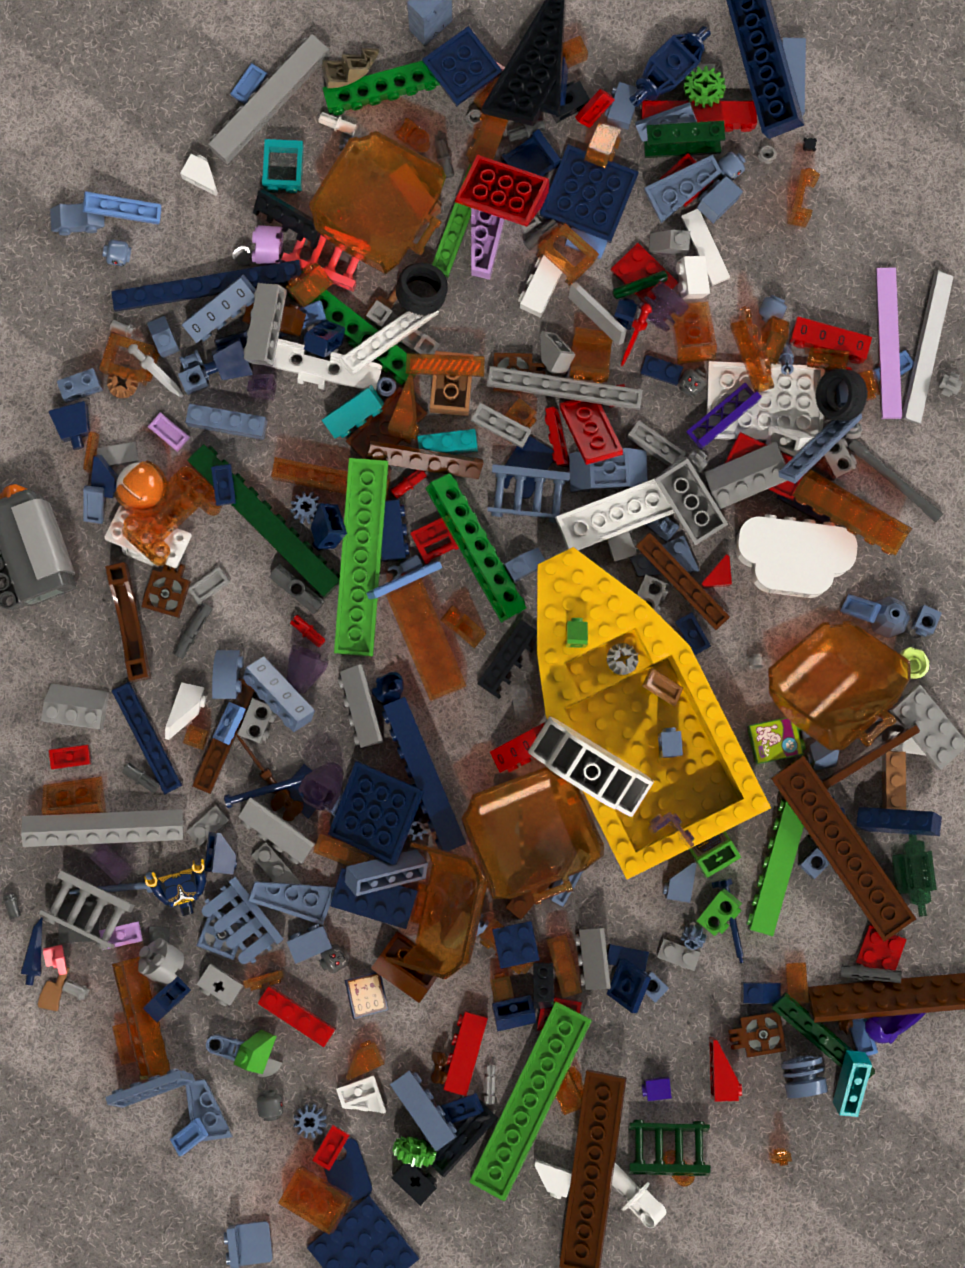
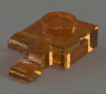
[769,1148,792,1166]

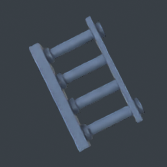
[488,464,570,523]

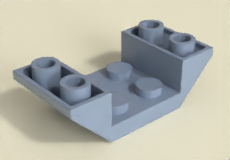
[569,448,648,492]

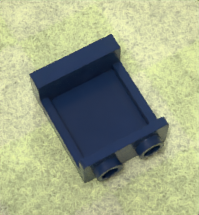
[501,129,561,176]

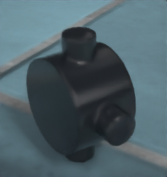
[803,138,817,152]

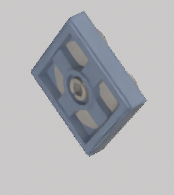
[196,911,246,960]

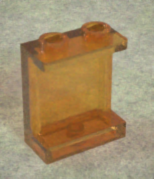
[787,168,820,228]
[569,327,613,383]

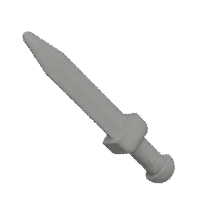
[128,344,184,398]

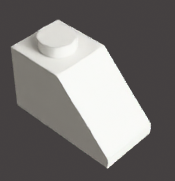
[180,154,218,196]
[766,426,814,456]
[534,1159,572,1199]

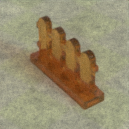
[730,306,774,392]

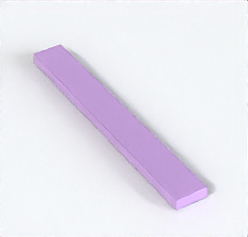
[876,268,902,419]

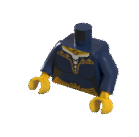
[144,859,207,916]

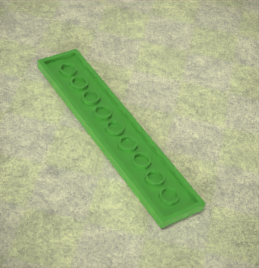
[334,458,389,656]
[469,1001,592,1201]

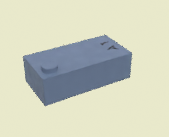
[407,0,452,46]

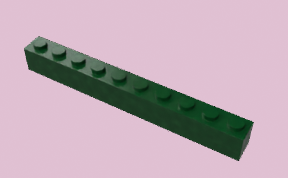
[187,444,340,599]

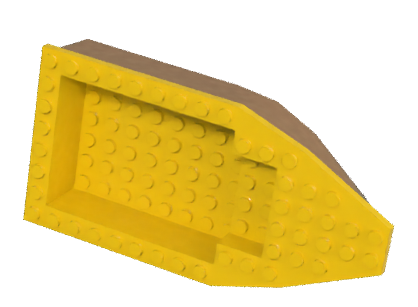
[537,547,771,880]

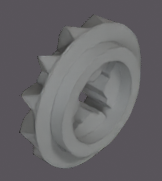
[607,643,639,675]

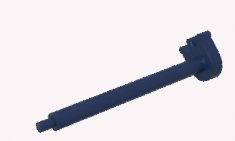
[712,878,744,963]

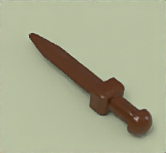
[235,732,280,794]

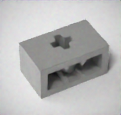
[197,963,245,1007]

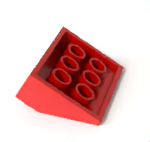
[455,155,549,227]

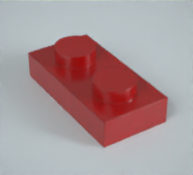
[575,89,615,128]
[49,745,91,770]
[312,1125,350,1170]

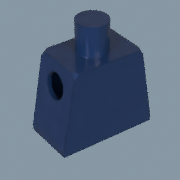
[204,337,253,380]
[49,401,90,450]
[311,503,347,550]

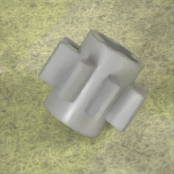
[938,372,962,397]
[687,450,708,474]

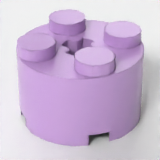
[252,225,283,265]

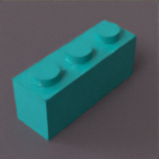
[322,385,385,439]
[417,429,478,455]
[833,1050,872,1117]

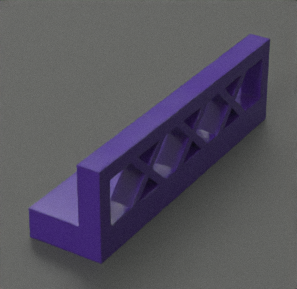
[686,383,762,450]

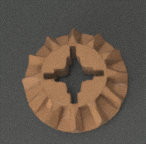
[107,367,138,398]

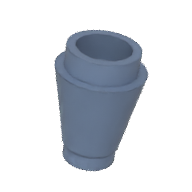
[377,377,396,396]

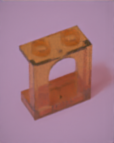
[537,223,599,286]
[99,333,159,386]

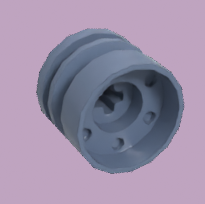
[781,1055,828,1098]

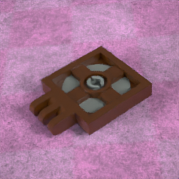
[493,353,546,393]
[141,564,191,618]
[728,1011,786,1058]

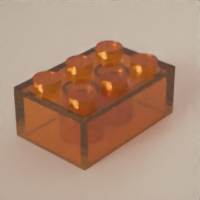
[278,1166,354,1234]

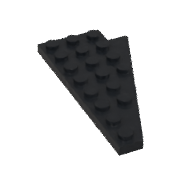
[481,0,566,126]

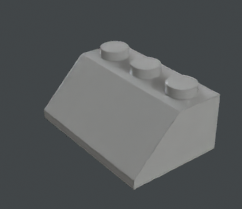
[41,684,109,730]
[575,927,611,990]

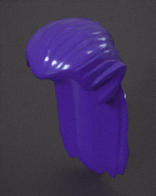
[865,1013,926,1044]

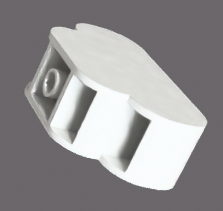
[735,514,857,598]
[528,716,654,817]

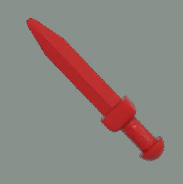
[621,304,652,367]

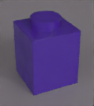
[641,1076,672,1101]

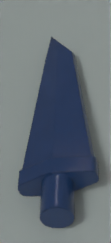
[21,916,43,985]

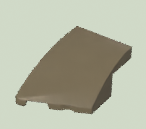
[322,48,379,88]

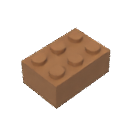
[430,351,474,416]

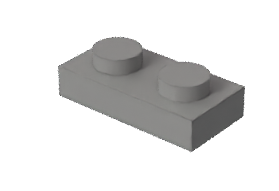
[187,806,229,846]
[657,939,701,971]

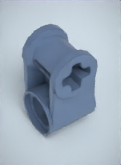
[206,1034,245,1061]

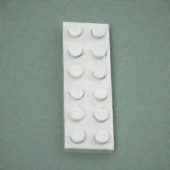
[555,479,675,551]

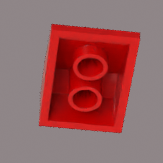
[709,1037,742,1102]

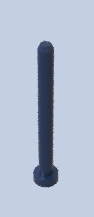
[224,775,309,809]

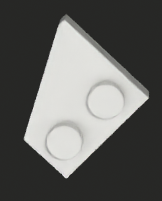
[336,1075,387,1113]

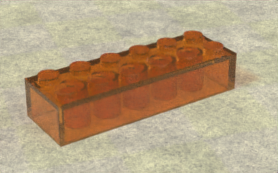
[792,470,913,555]
[386,578,467,702]

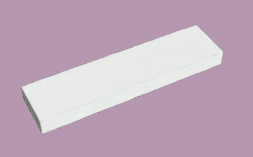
[681,209,730,286]

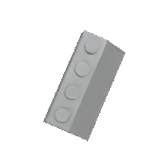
[704,441,788,509]
[654,457,728,545]
[338,664,384,748]
[239,797,317,864]

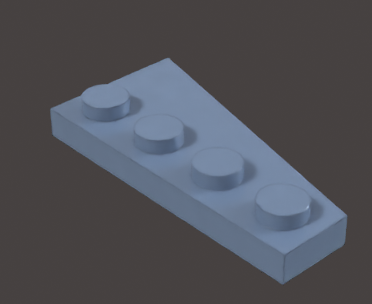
[644,155,722,223]
[248,881,336,925]

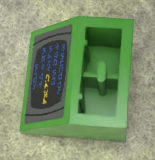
[688,831,742,878]

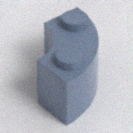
[50,203,105,236]
[212,650,244,699]

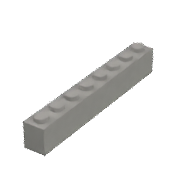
[208,34,330,164]
[21,809,183,847]

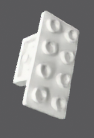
[105,505,192,568]

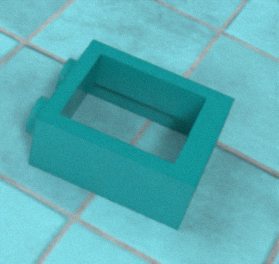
[262,139,304,193]

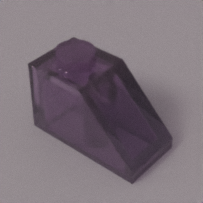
[247,374,277,401]

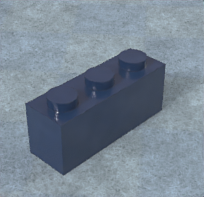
[382,500,409,562]

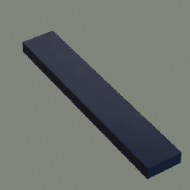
[111,682,183,795]

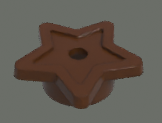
[838,1019,853,1035]

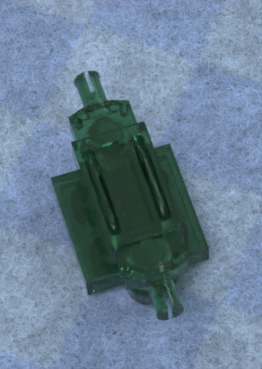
[891,834,937,917]

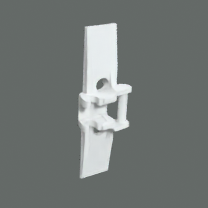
[266,339,382,390]

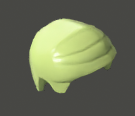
[896,647,929,679]

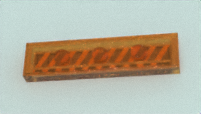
[406,354,485,377]

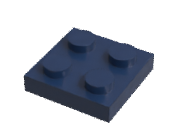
[492,921,539,969]
[607,959,651,1013]

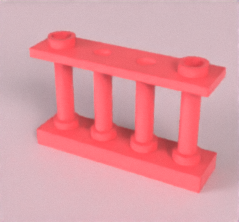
[281,227,371,292]

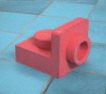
[43,945,67,975]

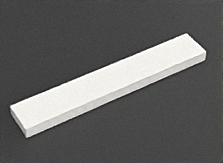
[339,297,439,375]

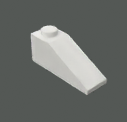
[165,682,207,740]

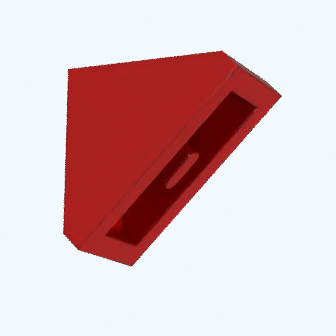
[700,554,732,588]

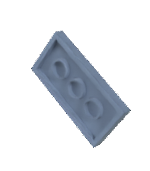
[106,1069,195,1108]

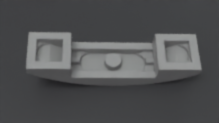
[366,300,440,359]

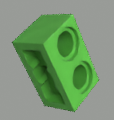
[697,888,743,936]

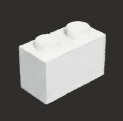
[676,256,710,299]

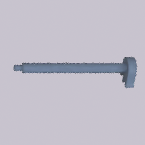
[69,872,153,895]

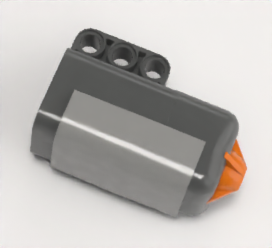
[0,484,77,610]

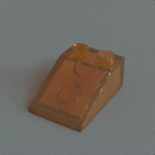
[670,302,717,364]
[388,374,420,444]

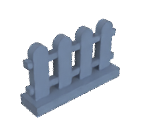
[202,877,284,964]

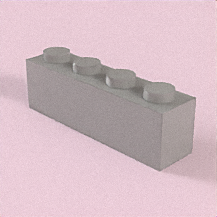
[244,283,287,366]

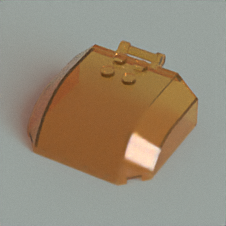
[309,131,446,274]
[768,621,911,750]
[461,767,604,905]
[385,842,488,979]

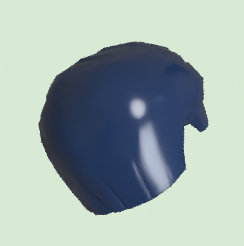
[371,672,404,704]

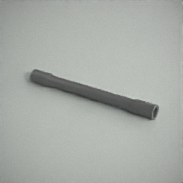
[848,439,943,522]

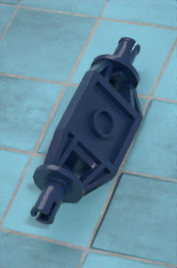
[629,26,711,107]

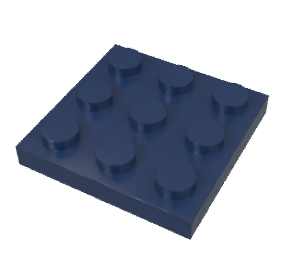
[422,26,503,107]

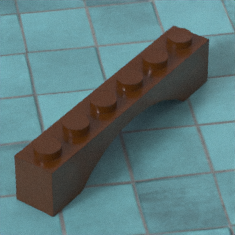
[105,562,152,683]

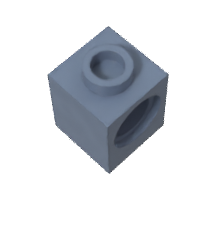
[178,365,210,395]
[911,605,942,637]
[798,848,829,879]
[644,971,669,1003]

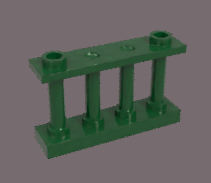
[643,121,725,158]
[628,1120,711,1177]

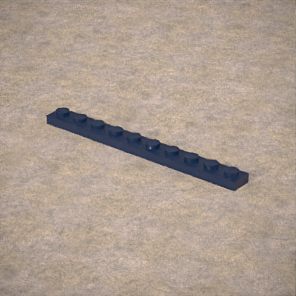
[111,260,303,312]

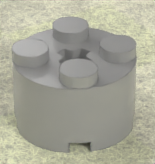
[138,938,184,986]

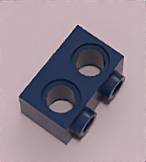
[304,320,345,358]
[143,976,191,1022]

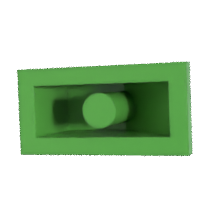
[566,618,588,648]
[234,1030,277,1074]

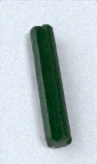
[612,271,668,299]

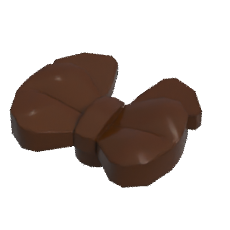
[271,788,304,821]
[431,1052,447,1084]

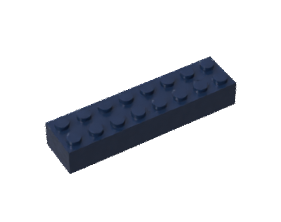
[726,0,805,139]
[382,697,466,853]

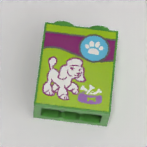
[747,716,805,765]

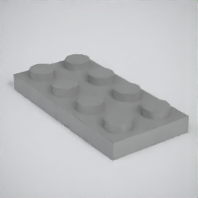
[890,685,965,770]

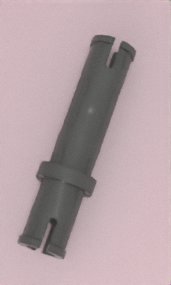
[172,603,213,659]
[841,964,902,983]

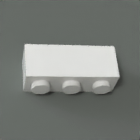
[518,253,566,318]

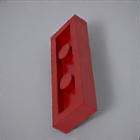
[545,407,569,467]

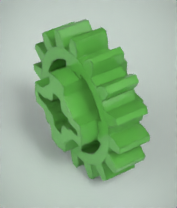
[684,66,726,108]
[392,1136,437,1167]

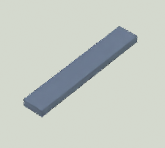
[779,413,862,483]

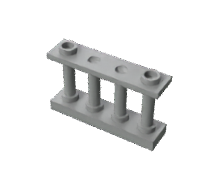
[39,870,135,950]

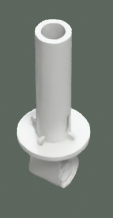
[612,1163,666,1228]

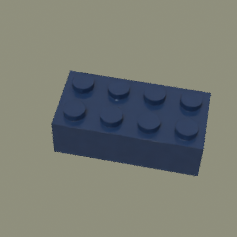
[330,868,418,929]

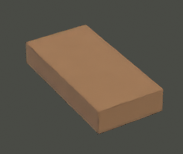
[642,668,683,706]

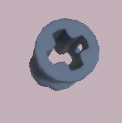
[179,350,204,371]

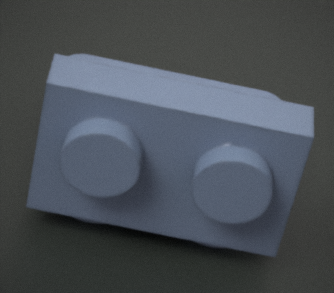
[224,1221,273,1268]

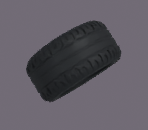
[396,262,448,315]
[815,369,868,421]

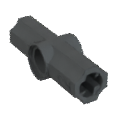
[269,564,325,614]

